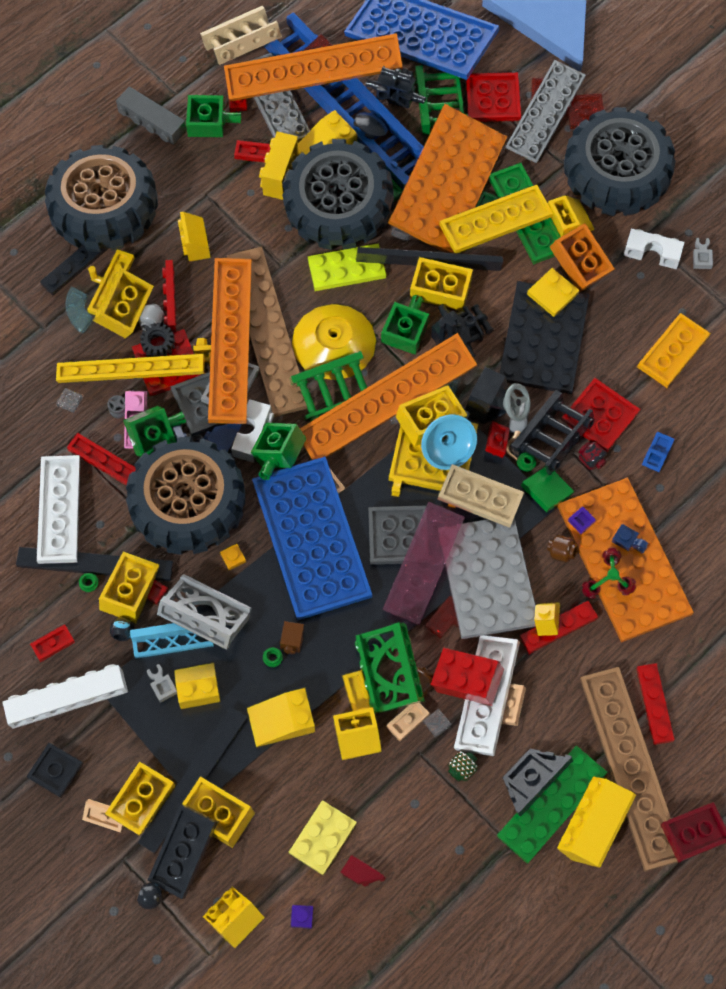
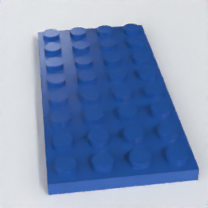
[344,0,499,80]
[252,457,372,621]

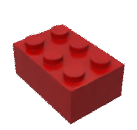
[431,648,504,706]

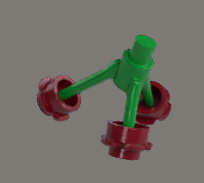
[582,547,636,599]

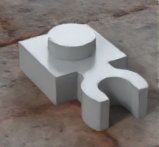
[693,238,713,269]
[147,664,177,703]

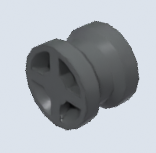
[107,395,125,419]

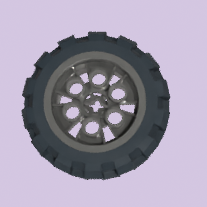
[564,107,676,216]
[282,139,394,250]

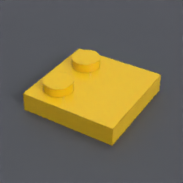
[527,268,579,317]

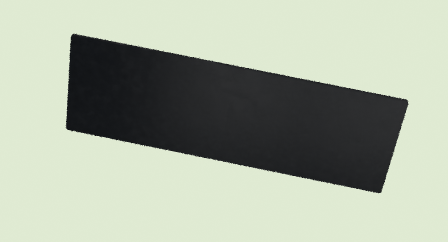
[107,417,555,789]

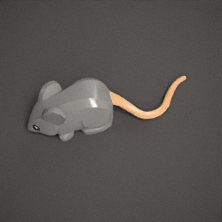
[506,402,530,461]

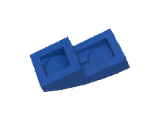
[642,432,675,472]

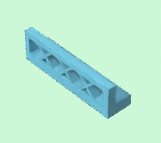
[130,623,214,659]

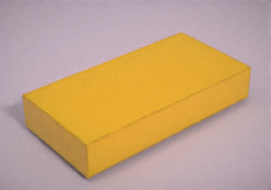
[342,670,370,712]

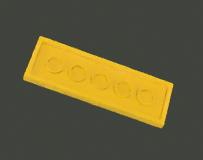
[439,185,553,253]

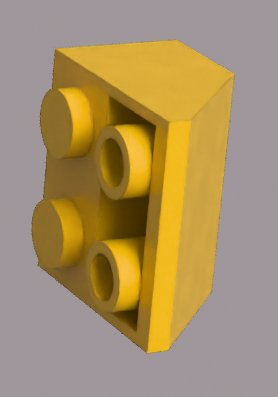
[548,195,594,237]
[178,212,210,262]
[333,707,382,760]
[203,887,265,948]

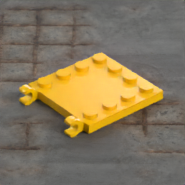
[389,423,478,508]

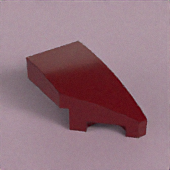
[340,855,386,887]

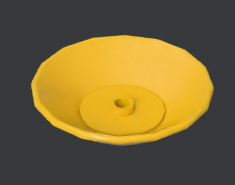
[292,304,376,380]

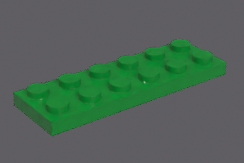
[488,163,561,265]
[497,745,607,864]

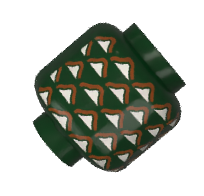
[448,751,478,782]

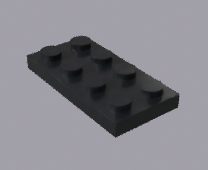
[147,804,218,899]

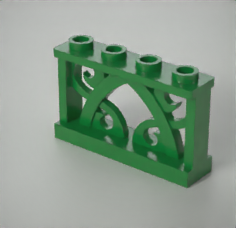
[355,623,425,713]

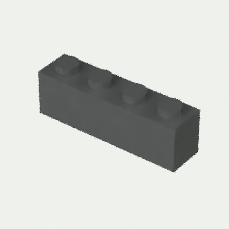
[116,86,186,145]

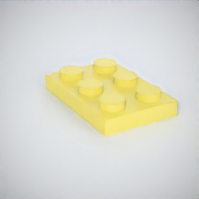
[289,800,357,876]

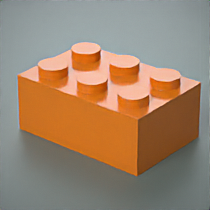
[550,223,614,292]

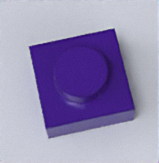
[568,506,596,534]
[291,905,313,929]

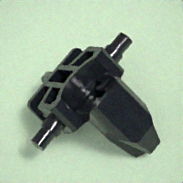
[366,66,426,109]
[431,304,494,358]

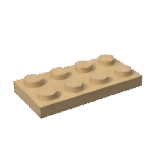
[438,464,524,528]

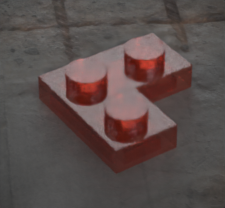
[426,596,459,639]

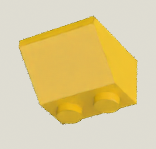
[175,663,221,709]

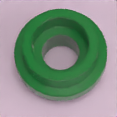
[517,453,536,471]
[79,573,99,592]
[263,647,283,667]

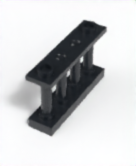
[511,390,595,475]

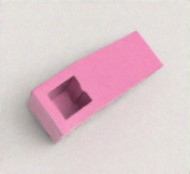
[124,391,147,449]

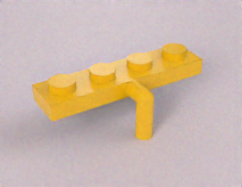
[87,250,135,315]

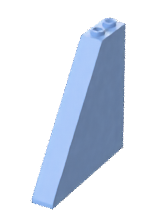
[482,0,586,71]

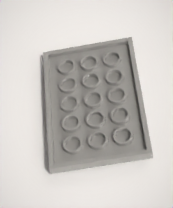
[438,519,536,639]

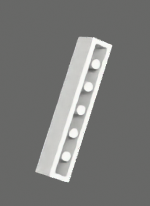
[3,665,128,729]

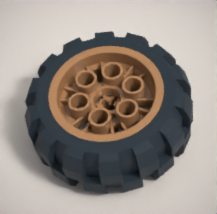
[45,145,158,252]
[126,437,245,555]

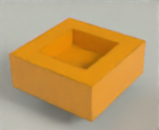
[220,544,246,570]

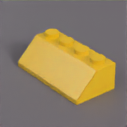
[557,777,636,868]

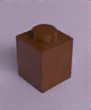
[280,621,305,654]

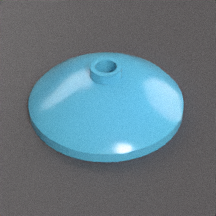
[421,414,477,470]

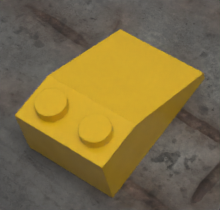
[298,110,357,155]
[396,385,467,447]
[99,552,159,623]
[247,688,315,747]
[105,762,175,836]
[182,777,255,848]

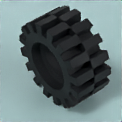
[140,323,175,357]

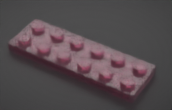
[383,502,465,625]

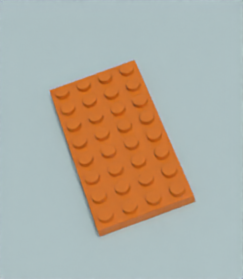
[388,104,507,253]
[557,478,694,643]

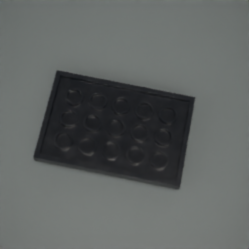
[499,281,589,394]

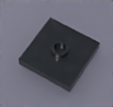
[26,743,84,798]

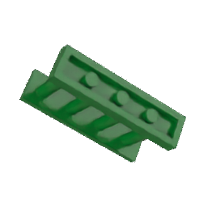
[415,65,468,135]
[289,351,367,422]

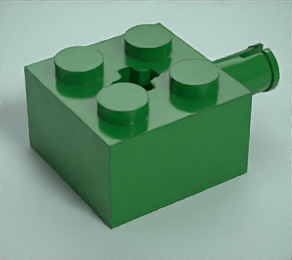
[186,95,241,138]
[381,295,429,355]
[123,406,186,457]
[251,423,307,480]

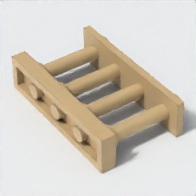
[200,6,282,65]

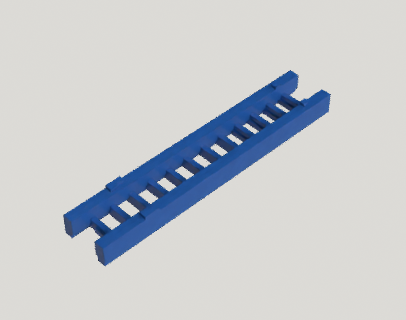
[263,12,423,190]

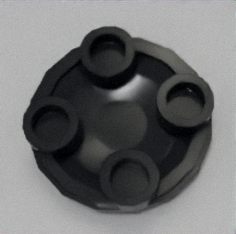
[353,112,388,139]

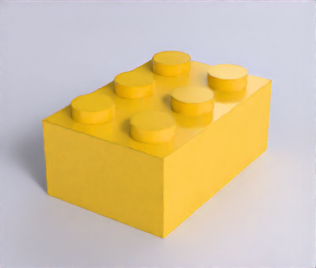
[259,131,299,200]
[410,257,473,311]
[93,268,154,339]

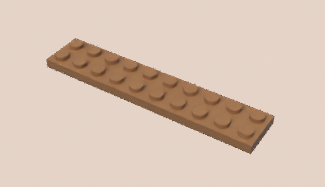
[227,247,308,417]
[580,667,678,872]

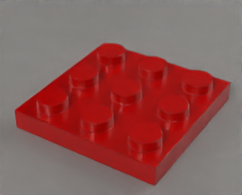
[466,72,521,122]
[132,329,202,397]
[561,378,641,452]

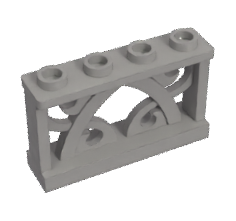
[157,574,252,650]

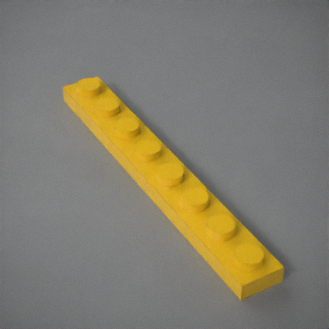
[56,354,205,383]

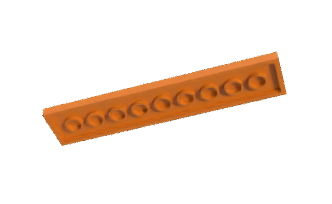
[224,33,403,102]
[208,258,252,424]
[300,333,477,460]

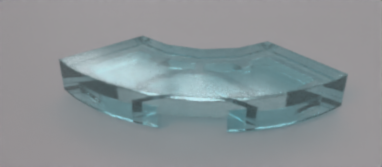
[65,286,93,334]

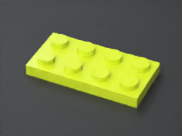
[308,243,386,291]

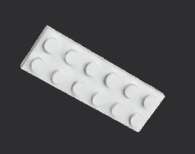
[37,455,80,564]
[454,635,520,756]

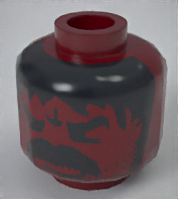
[578,442,607,470]

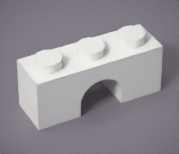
[624,229,684,269]
[231,399,274,462]

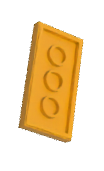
[637,313,711,388]

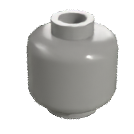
[138,304,165,331]

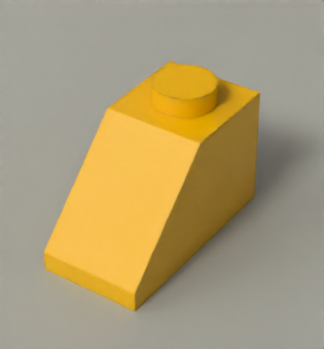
[534,603,560,636]

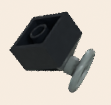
[465,367,530,424]

